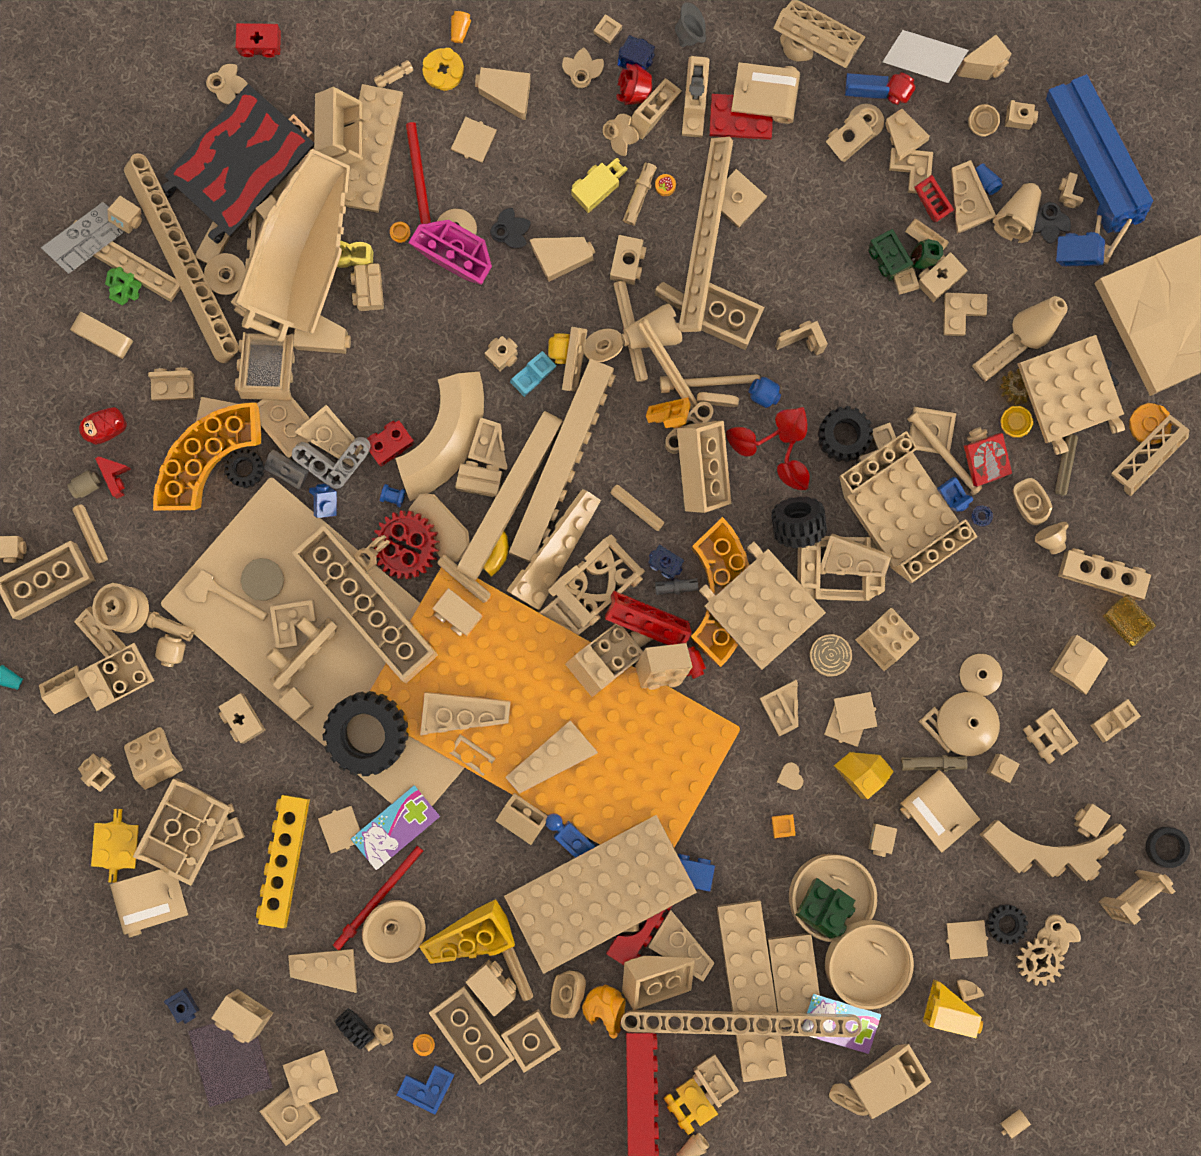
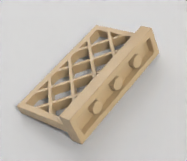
[773,0,865,68]

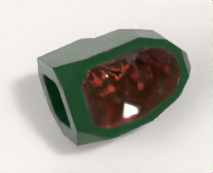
[910,239,943,269]

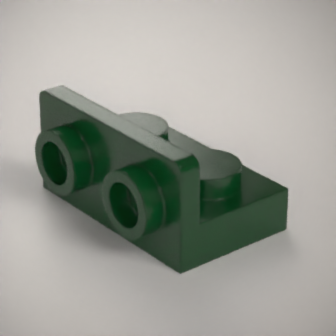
[868,229,913,281]

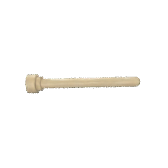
[660,374,760,393]

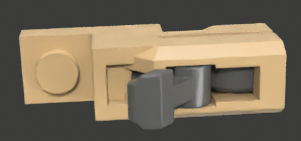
[682,56,710,138]

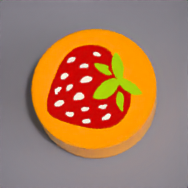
[655,174,676,196]

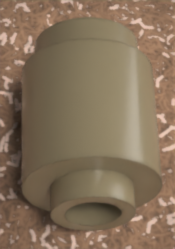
[67,470,101,499]

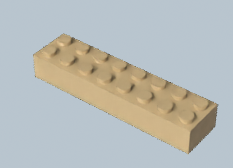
[292,525,438,683]
[716,899,787,1082]

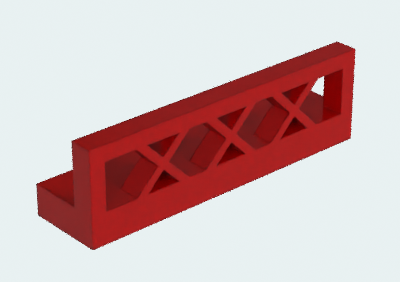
[605,590,692,645]

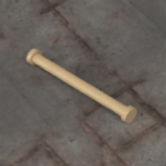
[907,411,982,495]

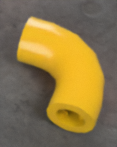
[483,531,509,577]

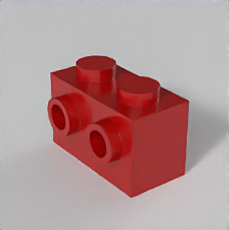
[367,420,415,467]

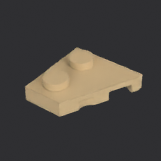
[885,109,930,161]
[467,417,507,471]
[539,597,590,635]

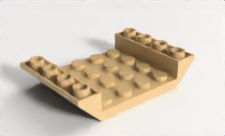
[839,431,978,583]

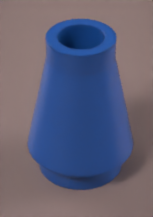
[975,163,1003,195]

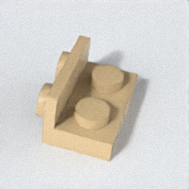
[148,367,195,401]

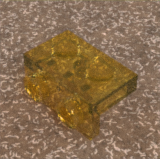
[1103,595,1156,648]

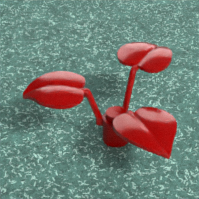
[725,407,810,490]

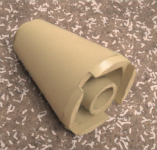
[993,183,1041,243]
[1012,296,1068,349]
[621,304,682,349]

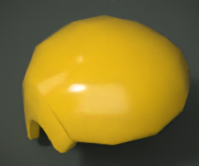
[1001,406,1033,438]

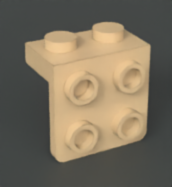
[124,727,183,790]

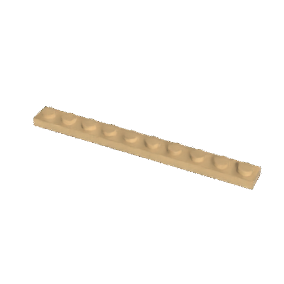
[678,137,733,332]

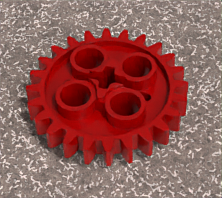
[372,511,440,579]

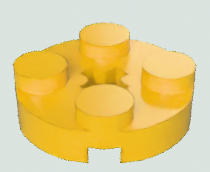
[422,48,464,91]

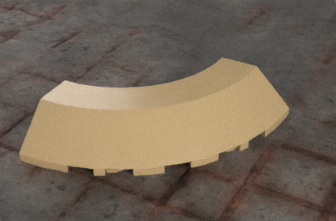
[395,371,484,502]

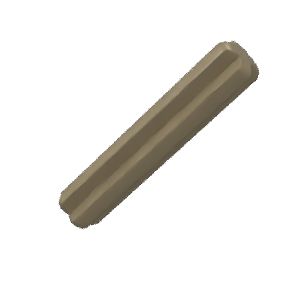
[1055,434,1078,496]

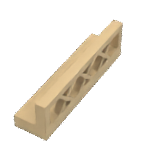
[1111,415,1189,496]

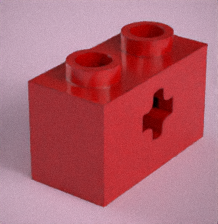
[236,23,281,58]

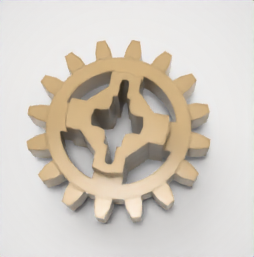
[1016,938,1064,986]

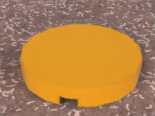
[1129,403,1172,445]

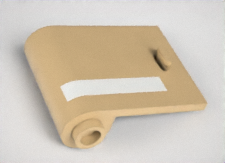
[731,62,800,124]
[900,770,980,853]
[110,869,188,937]

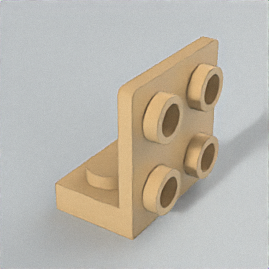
[775,321,828,355]
[855,608,919,671]

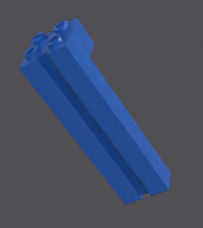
[1046,74,1153,234]

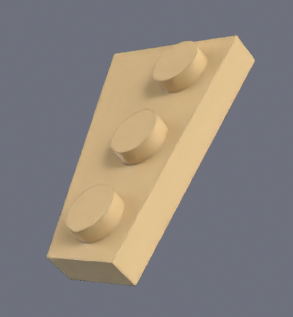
[951,160,996,234]
[648,909,714,981]

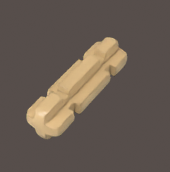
[374,60,413,88]

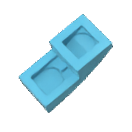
[510,351,556,397]

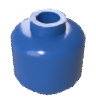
[748,377,781,408]

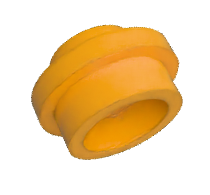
[390,222,411,243]
[413,1034,435,1056]

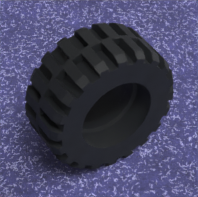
[322,691,409,777]

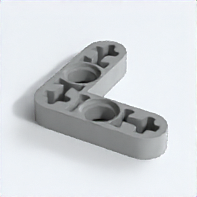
[292,437,371,489]

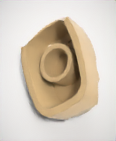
[1012,478,1052,525]
[551,970,586,1018]

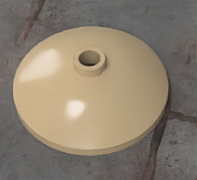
[937,692,1000,756]
[362,900,426,963]

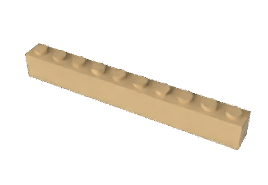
[509,359,616,563]

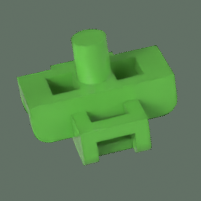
[105,267,142,306]

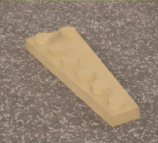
[507,489,601,610]

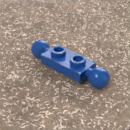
[546,813,596,858]

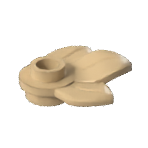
[562,48,604,88]
[206,64,248,105]
[603,113,639,156]
[1037,914,1081,956]

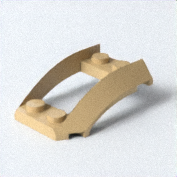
[797,536,885,601]

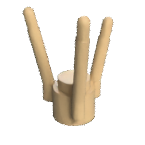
[1095,215,1132,265]

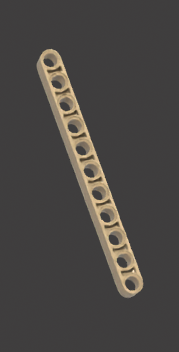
[124,153,239,363]
[621,1009,862,1037]

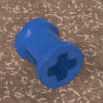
[380,484,406,508]

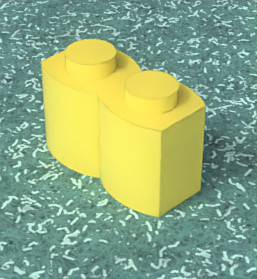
[337,241,374,268]

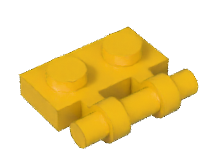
[663,1077,718,1135]

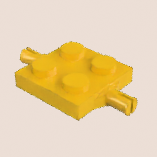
[91,809,139,883]

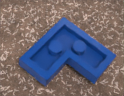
[396,1064,455,1115]

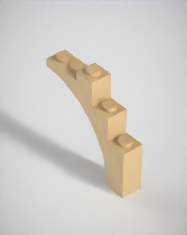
[979,820,1126,881]

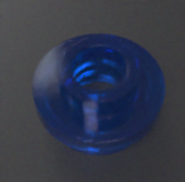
[971,505,993,527]

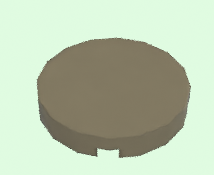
[241,558,284,601]

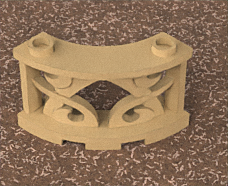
[548,534,645,628]

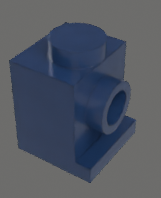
[164,988,199,1024]

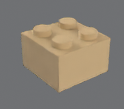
[635,643,692,690]
[501,1009,561,1072]

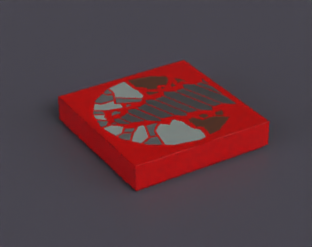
[964,433,1012,487]

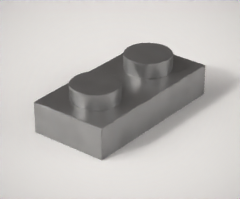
[264,450,309,490]

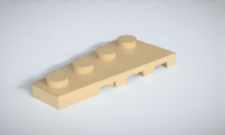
[420,692,511,735]
[505,721,598,794]

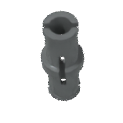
[655,578,699,595]

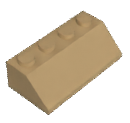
[677,421,731,513]

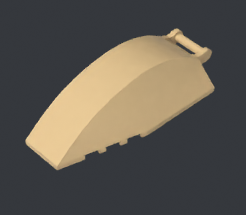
[235,149,350,342]

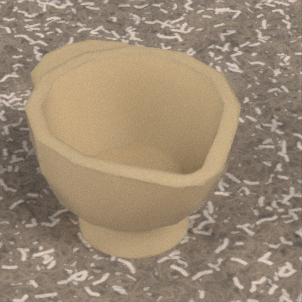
[780,34,813,61]
[1035,522,1069,554]

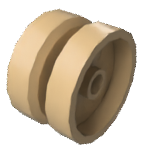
[92,583,149,634]

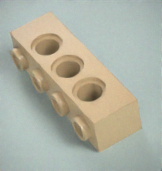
[1058,548,1151,601]

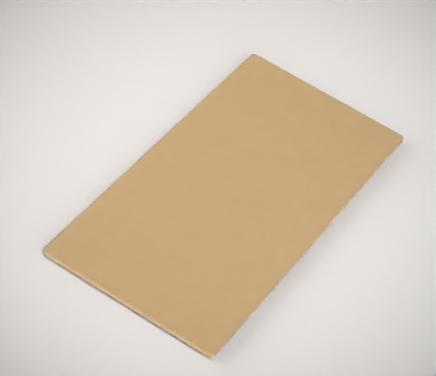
[161,478,465,806]

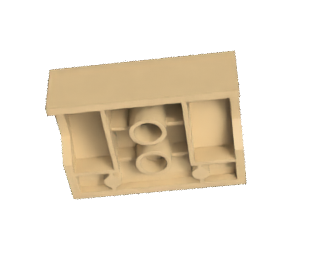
[133,778,231,886]

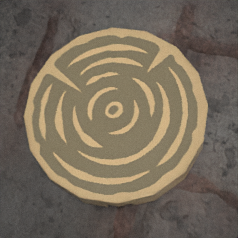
[809,634,852,677]

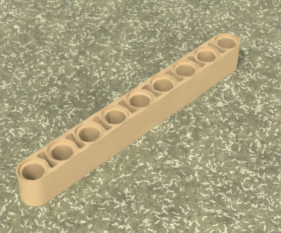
[456,411,564,580]

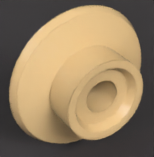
[849,104,884,137]

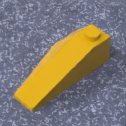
[419,899,515,964]

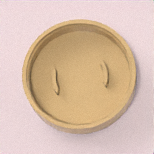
[789,854,877,942]
[825,920,914,1009]

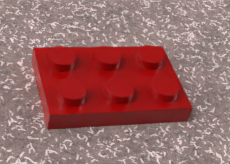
[709,94,773,140]

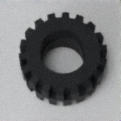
[818,406,873,462]
[771,496,827,548]

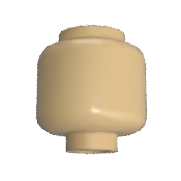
[155,634,186,667]

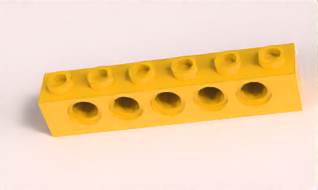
[256,795,310,928]

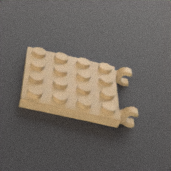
[1018,335,1125,455]
[699,542,826,670]

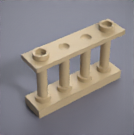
[1099,870,1176,925]

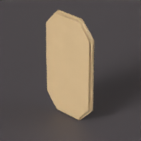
[409,494,470,562]

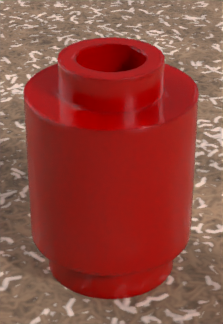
[687,646,707,679]

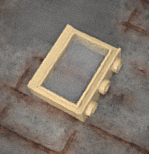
[235,332,295,400]

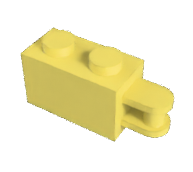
[571,158,628,213]

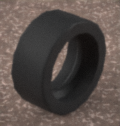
[1146,827,1190,868]

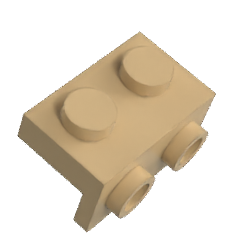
[693,1054,739,1108]

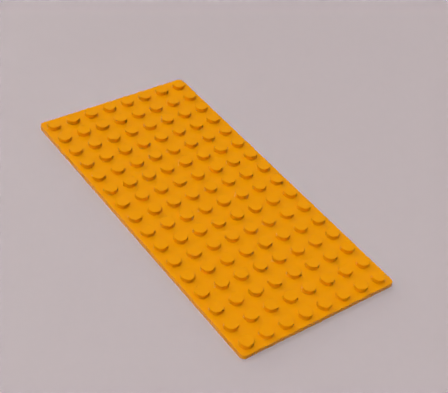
[370,567,740,848]

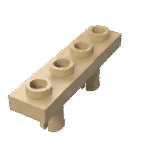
[266,616,337,690]

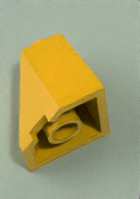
[834,752,894,799]
[922,979,983,1038]

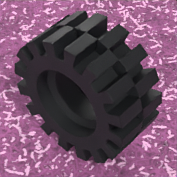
[224,448,264,488]
[986,904,1028,945]
[335,1008,374,1049]

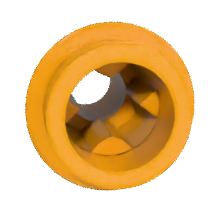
[451,11,471,44]

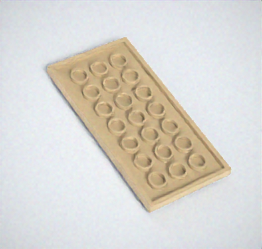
[504,815,697,974]

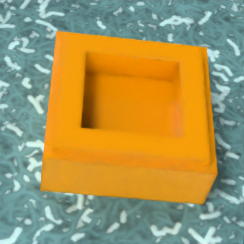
[771,814,796,838]

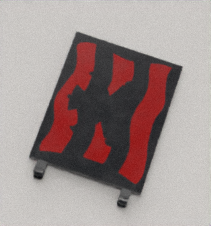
[161,84,314,244]

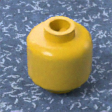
[548,333,570,364]

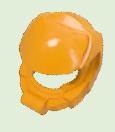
[582,984,626,1039]

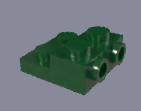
[796,878,856,939]

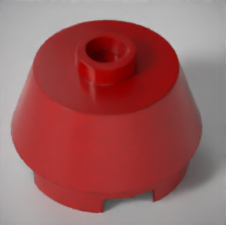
[616,64,652,105]

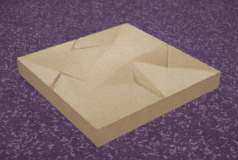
[1095,235,1201,396]

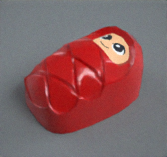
[79,407,127,445]

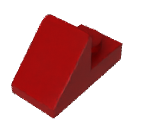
[95,457,131,499]

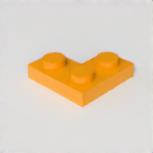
[646,397,691,428]

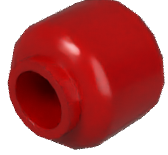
[886,72,916,105]

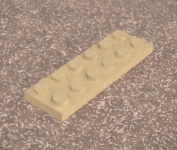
[344,84,403,213]

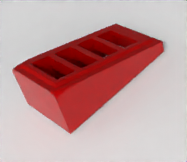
[914,175,954,223]

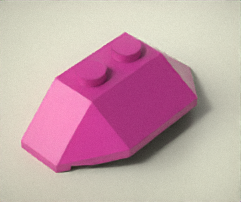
[408,220,492,285]

